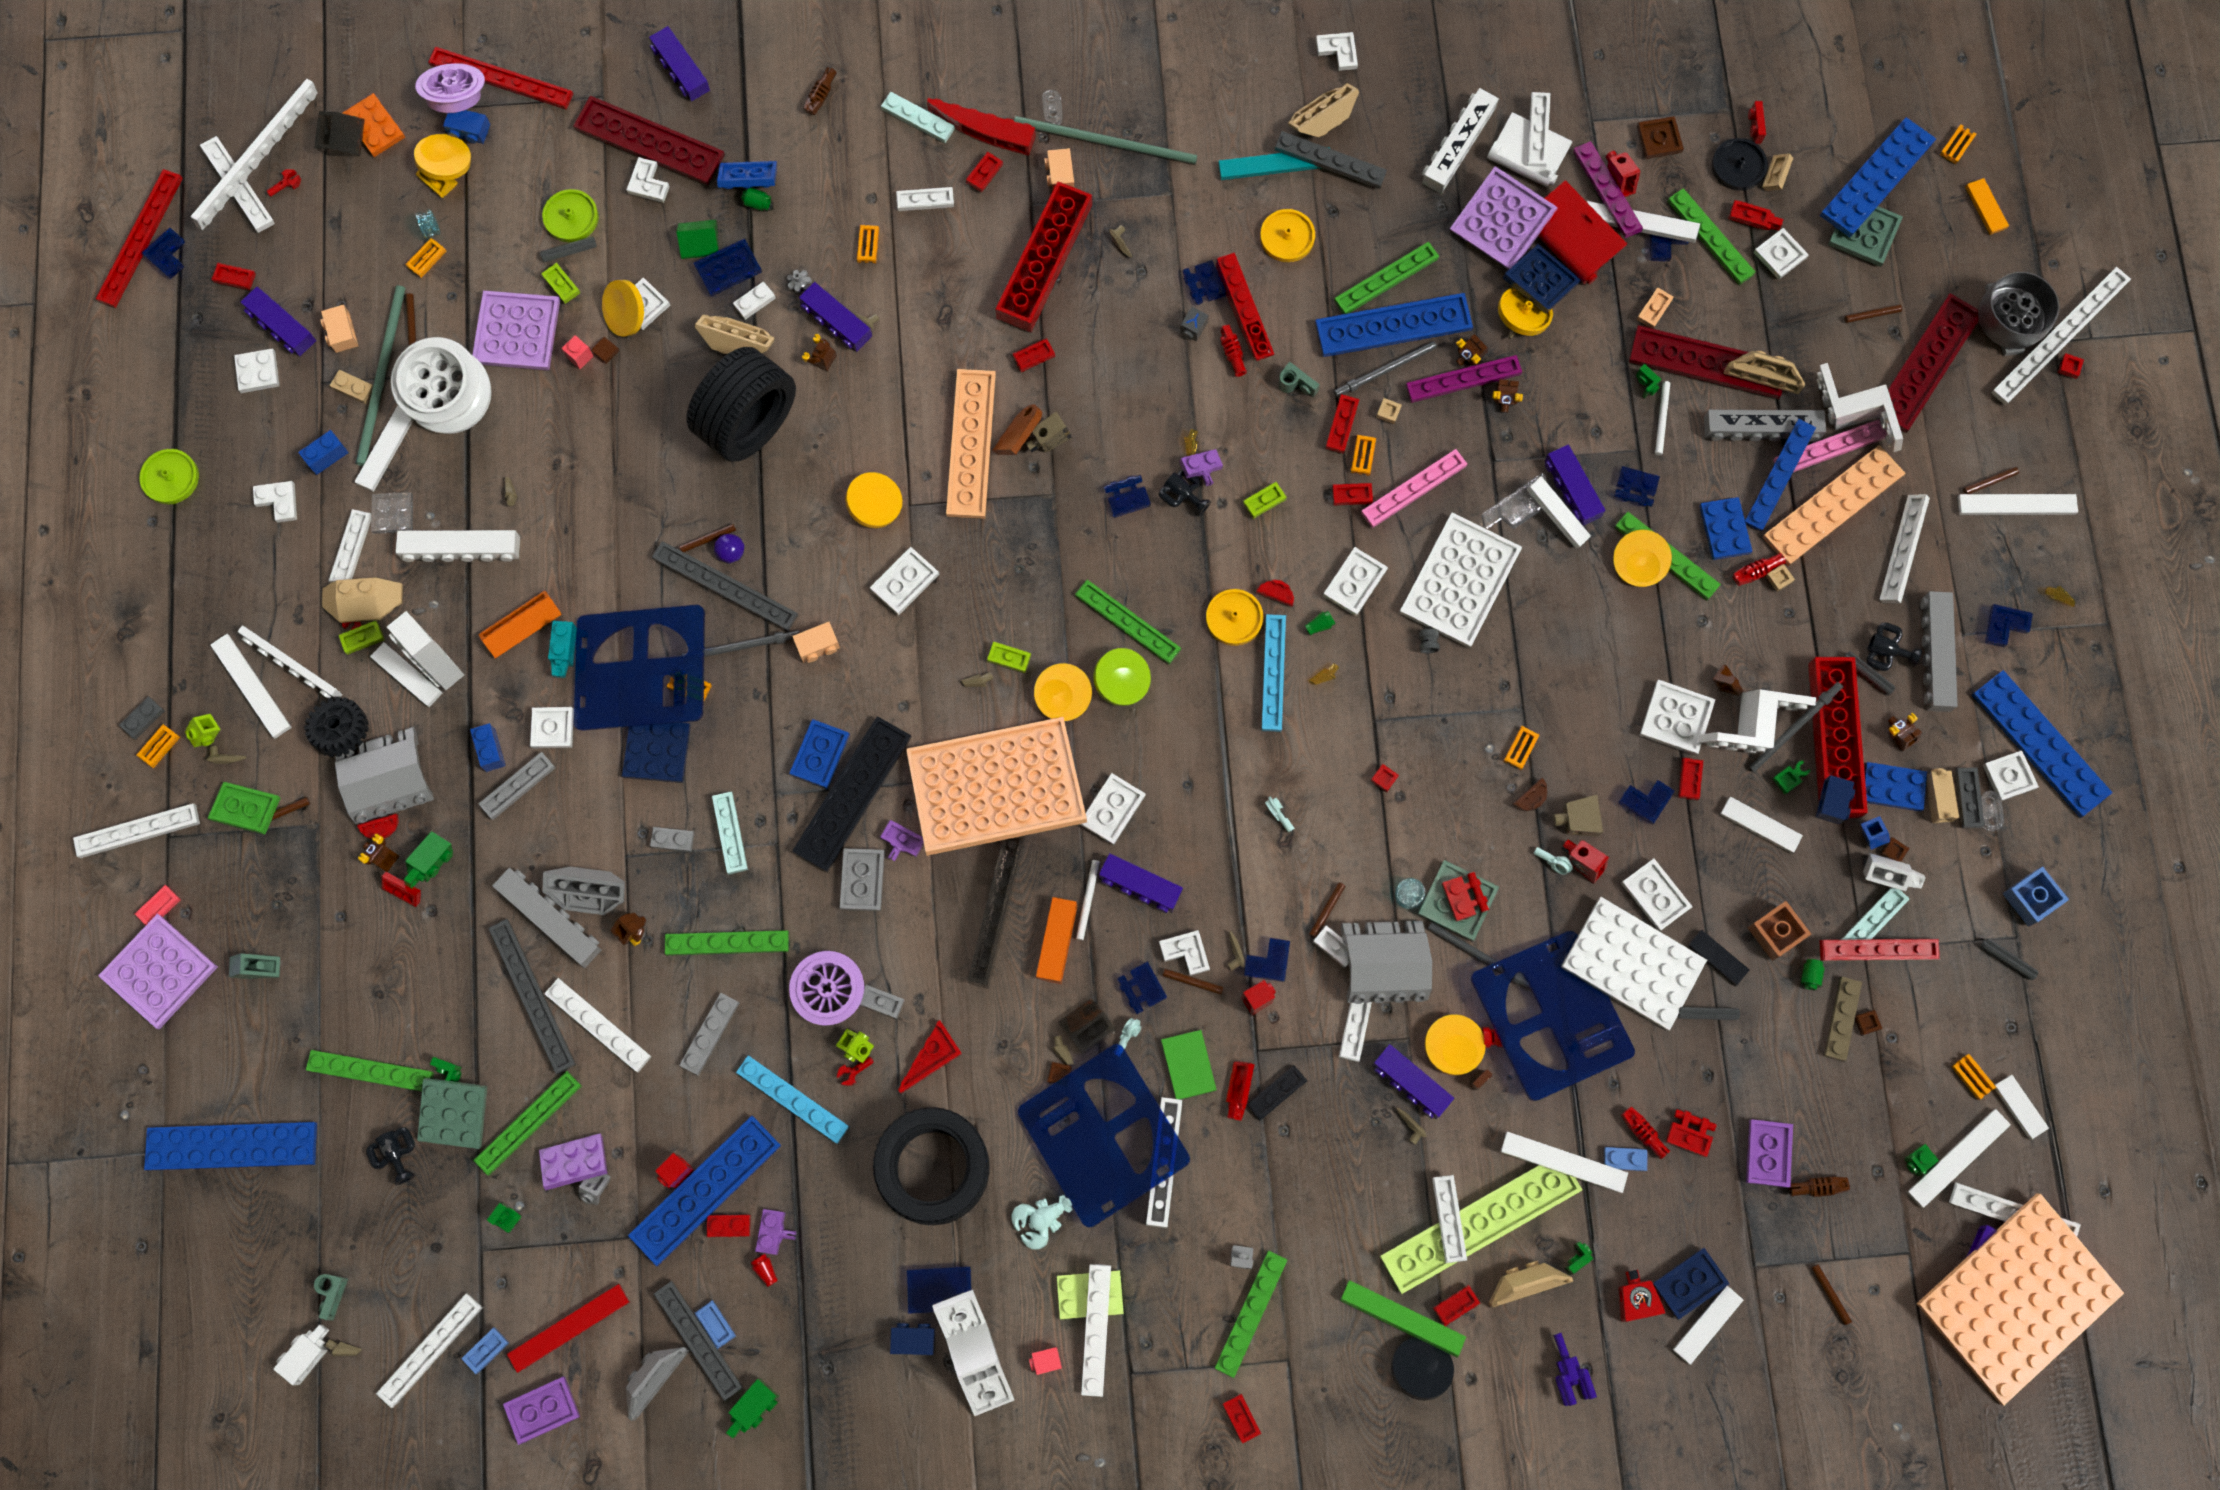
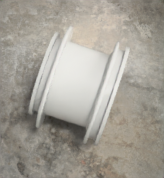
[391,337,491,434]

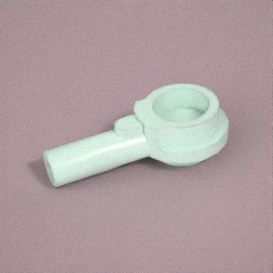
[1265,796,1295,833]
[1534,847,1573,875]
[1113,1018,1141,1057]

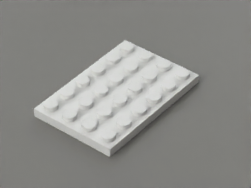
[1399,513,1522,648]
[1561,897,1707,1031]

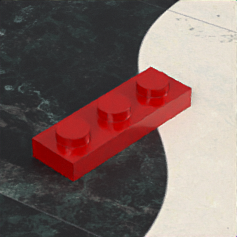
[1325,394,1360,454]

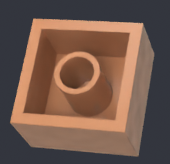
[1747,901,1811,961]

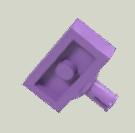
[1179,449,1223,486]
[880,820,924,862]
[755,1209,796,1255]

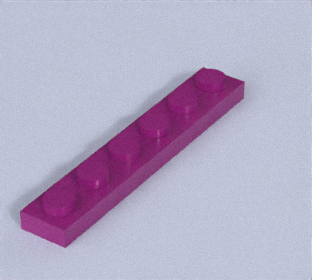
[1573,141,1643,238]
[1406,355,1522,403]

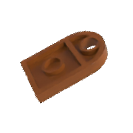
[993,404,1042,455]

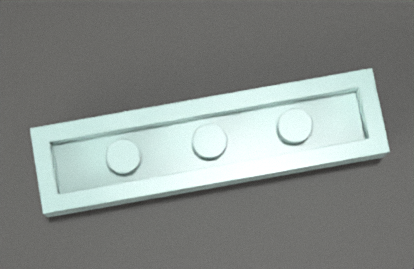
[881,92,955,143]
[712,791,748,875]
[1841,887,1909,940]

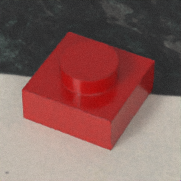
[2058,353,2084,379]
[1371,764,1399,793]

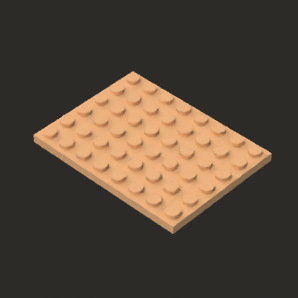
[906,717,1087,856]
[1916,1193,2124,1405]

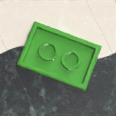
[208,782,281,835]
[1161,1030,1217,1100]

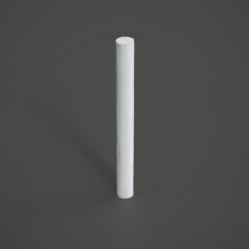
[1655,381,1670,455]
[1076,860,1100,941]

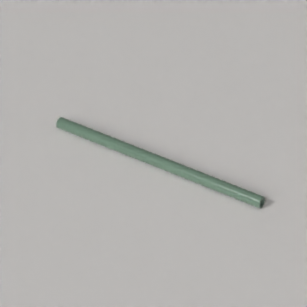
[1014,116,1198,164]
[356,285,406,466]

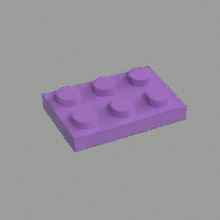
[1746,1119,1793,1188]
[539,1133,608,1190]
[503,1376,580,1445]

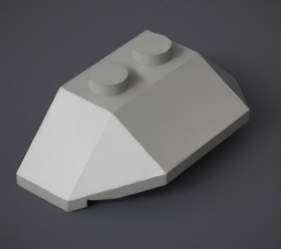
[542,866,625,915]
[626,1347,690,1421]

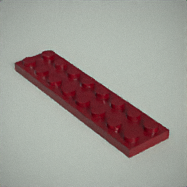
[573,96,725,185]
[1880,293,1979,433]
[1629,325,1782,399]

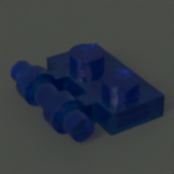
[1182,260,1227,305]
[1614,466,1660,507]
[1103,475,1151,518]
[1117,961,1167,1015]

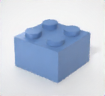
[2002,867,2069,927]

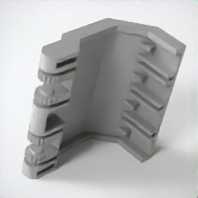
[335,727,434,824]
[1341,921,1432,1004]

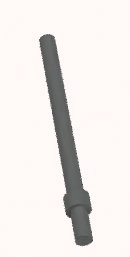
[1334,341,1437,397]
[682,630,800,661]
[1749,681,1843,772]
[1428,922,1539,992]

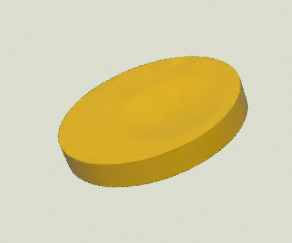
[414,134,471,181]
[1260,209,1315,262]
[602,280,644,337]
[1498,287,1553,336]
[845,472,902,528]
[1613,530,1672,587]
[1206,589,1263,646]
[1034,663,1092,721]
[1424,1015,1486,1076]

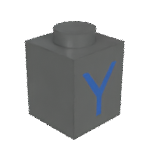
[1180,307,1209,341]

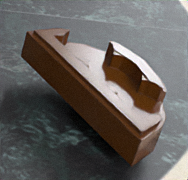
[1512,778,1547,811]

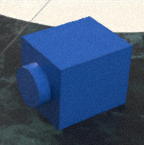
[1861,816,1890,850]

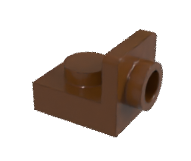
[1713,665,1743,696]

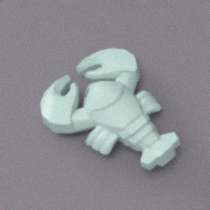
[1011,1195,1073,1250]

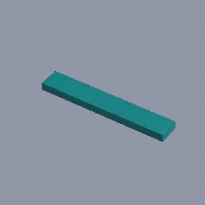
[1218,147,1330,180]

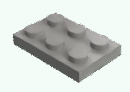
[840,848,885,911]

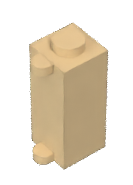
[1926,768,1959,823]

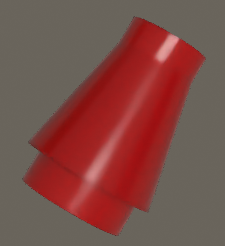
[750,1253,778,1287]

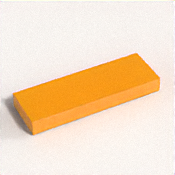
[1965,178,2009,235]

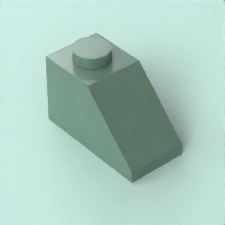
[229,953,280,979]

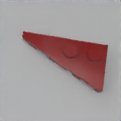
[898,1020,962,1094]

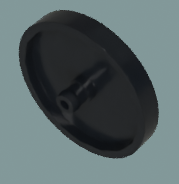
[1712,138,1768,191]
[1391,1337,1454,1401]

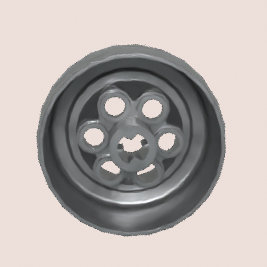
[1978,272,2060,349]

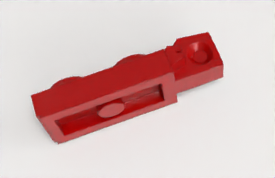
[1728,200,1784,231]
[1226,1061,1255,1121]

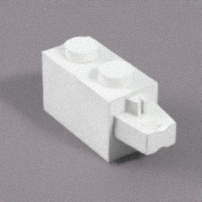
[1863,853,1925,891]
[274,1325,329,1385]

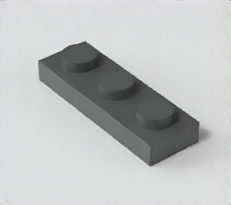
[1955,768,1985,829]

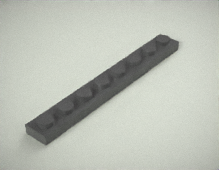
[652,541,798,632]
[488,919,576,1074]

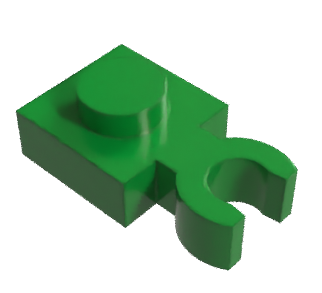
[1772,761,1811,794]

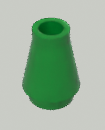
[1305,611,1335,636]

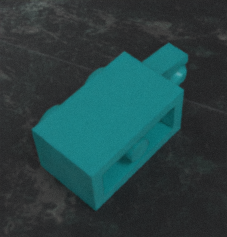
[548,621,578,678]

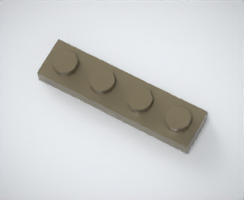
[1824,977,1862,1062]

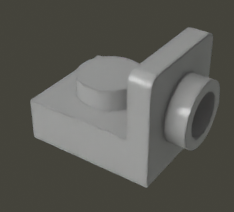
[579,1174,610,1205]
[1230,1245,1253,1270]

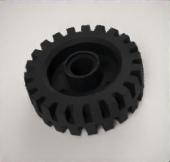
[304,697,369,757]

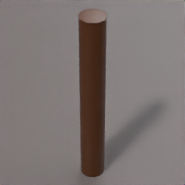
[406,293,416,346]
[1844,304,1902,323]
[1963,467,2019,494]
[679,524,736,552]
[271,797,310,821]
[1309,882,1346,938]
[1163,969,1224,995]
[1811,1264,1852,1325]

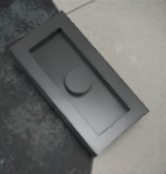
[119,696,165,740]

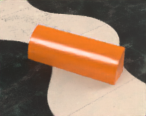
[478,590,562,659]
[1036,897,1078,984]

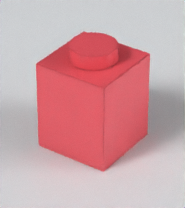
[561,335,594,369]
[1029,1347,1062,1375]

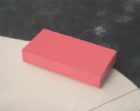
[135,885,181,925]

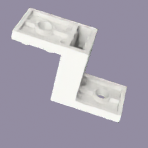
[1817,363,1903,452]
[1699,689,1816,753]
[932,1290,1014,1416]

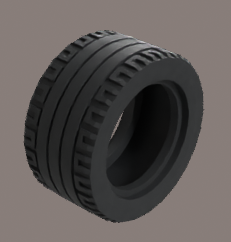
[686,347,796,462]
[873,1107,990,1226]

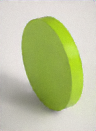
[542,189,599,243]
[139,449,199,505]
[1093,648,1151,706]

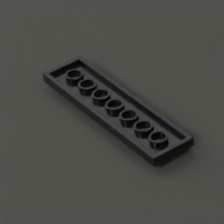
[792,716,912,873]

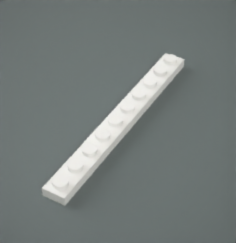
[191,79,318,230]
[1991,267,2131,406]

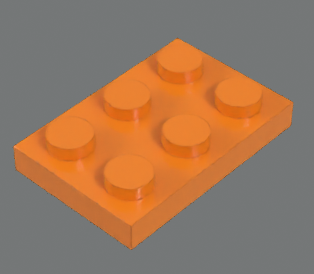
[342,93,405,157]

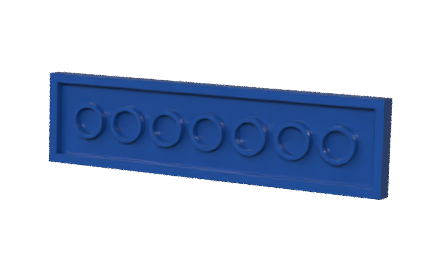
[1820,117,1937,238]
[1315,293,1473,357]
[1972,670,2113,818]
[628,1115,781,1266]
[144,1122,317,1171]

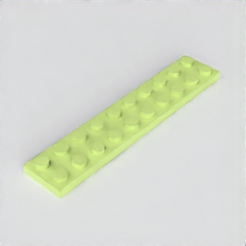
[1380,1165,1582,1294]

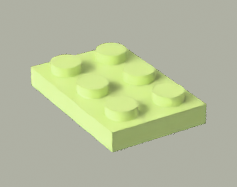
[1057,1271,1124,1319]

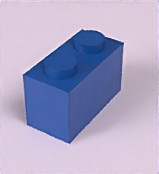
[443,110,491,144]
[298,430,349,475]
[470,723,506,772]

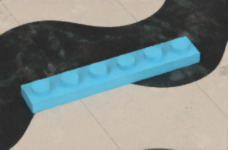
[1261,614,1286,732]
[736,1055,849,1144]

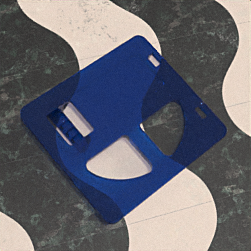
[574,605,705,731]
[1471,931,1635,1101]
[1018,1044,1191,1228]

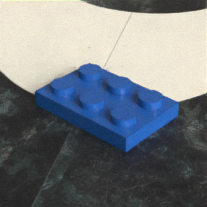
[717,161,777,189]
[1699,497,1753,560]
[789,719,850,789]
[1864,762,1927,812]

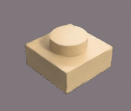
[1376,398,1402,424]
[1766,564,1795,592]

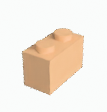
[1044,148,1074,191]
[320,305,358,353]
[792,622,840,663]

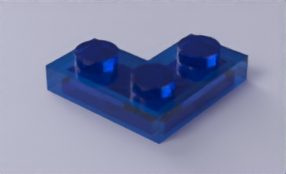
[142,227,185,280]
[1650,234,1689,262]
[1985,604,2033,647]
[1618,780,1675,825]
[1244,938,1290,982]

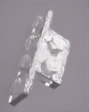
[1481,473,1547,529]

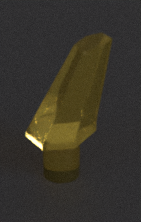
[1184,429,1198,456]
[2046,586,2075,607]
[1309,663,1339,685]

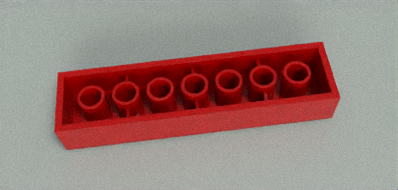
[995,181,1092,333]
[1808,657,1868,818]

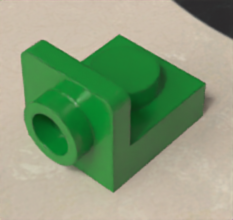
[1636,364,1662,398]
[430,1057,462,1082]
[1904,1144,1939,1176]
[487,1203,522,1233]
[1565,1242,1593,1275]

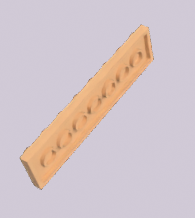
[946,369,996,519]
[1762,445,1906,566]

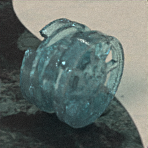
[415,209,441,239]
[1395,878,1425,909]

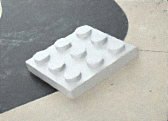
[1639,680,1716,756]

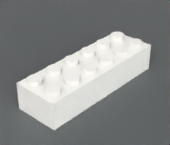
[387,611,464,690]

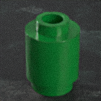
[742,188,771,211]
[1801,959,1825,991]

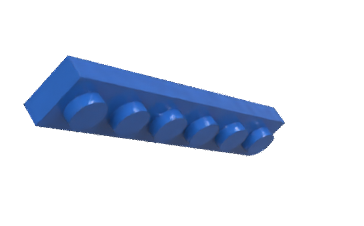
[1745,419,1816,531]

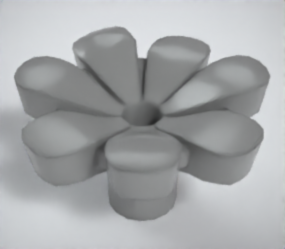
[787,270,812,293]

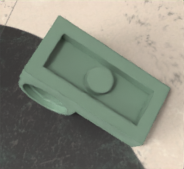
[1278,362,1320,397]
[314,1274,348,1320]

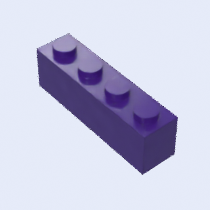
[649,26,710,102]
[799,282,872,352]
[241,287,316,356]
[1545,444,1606,526]
[1099,853,1183,913]
[1372,1044,1455,1119]

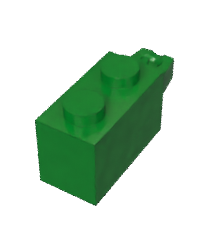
[404,831,453,889]
[726,1378,779,1439]

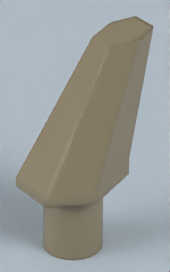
[505,477,517,506]
[960,672,993,687]
[1052,1036,1075,1066]
[325,1339,362,1356]

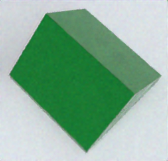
[676,220,719,259]

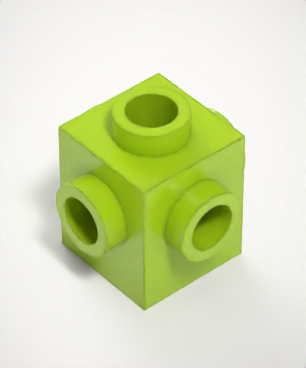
[184,714,220,748]
[836,1029,874,1063]

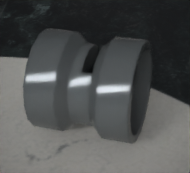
[1419,629,1440,654]

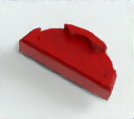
[1256,579,1294,607]
[357,814,399,839]

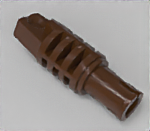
[804,67,837,115]
[1789,1177,1850,1197]

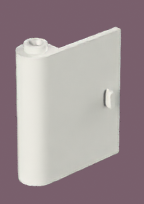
[1487,112,1573,188]

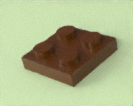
[1637,116,1684,159]

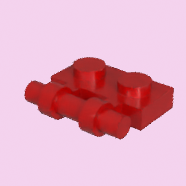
[1442,872,1489,922]
[1666,1109,1717,1157]

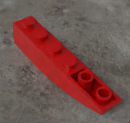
[927,98,1036,156]
[1215,252,1274,361]

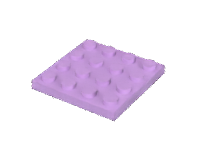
[1450,166,1557,270]
[472,291,560,370]
[98,914,218,1029]

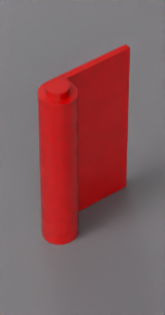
[1537,180,1627,285]

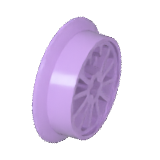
[415,63,485,113]
[789,951,864,1025]

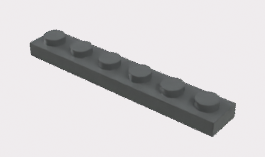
[1275,131,1387,189]
[654,1281,743,1401]

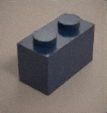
[1815,775,1855,825]
[890,1323,935,1355]

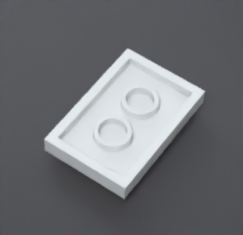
[870,547,940,616]
[1323,547,1388,616]
[1079,773,1146,846]
[1621,859,1692,932]

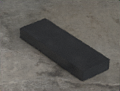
[1688,930,1750,986]
[1247,1065,1307,1121]

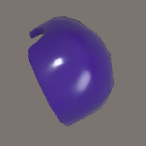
[714,534,744,564]

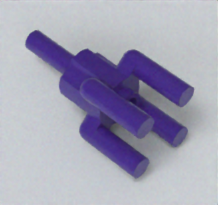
[1553,1333,1597,1406]

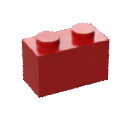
[1241,980,1276,1016]
[655,1153,695,1188]

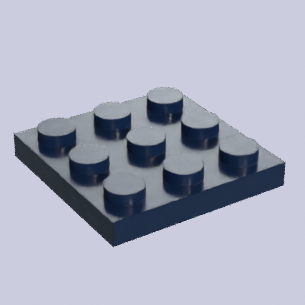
[1503,244,1581,314]
[622,718,691,783]

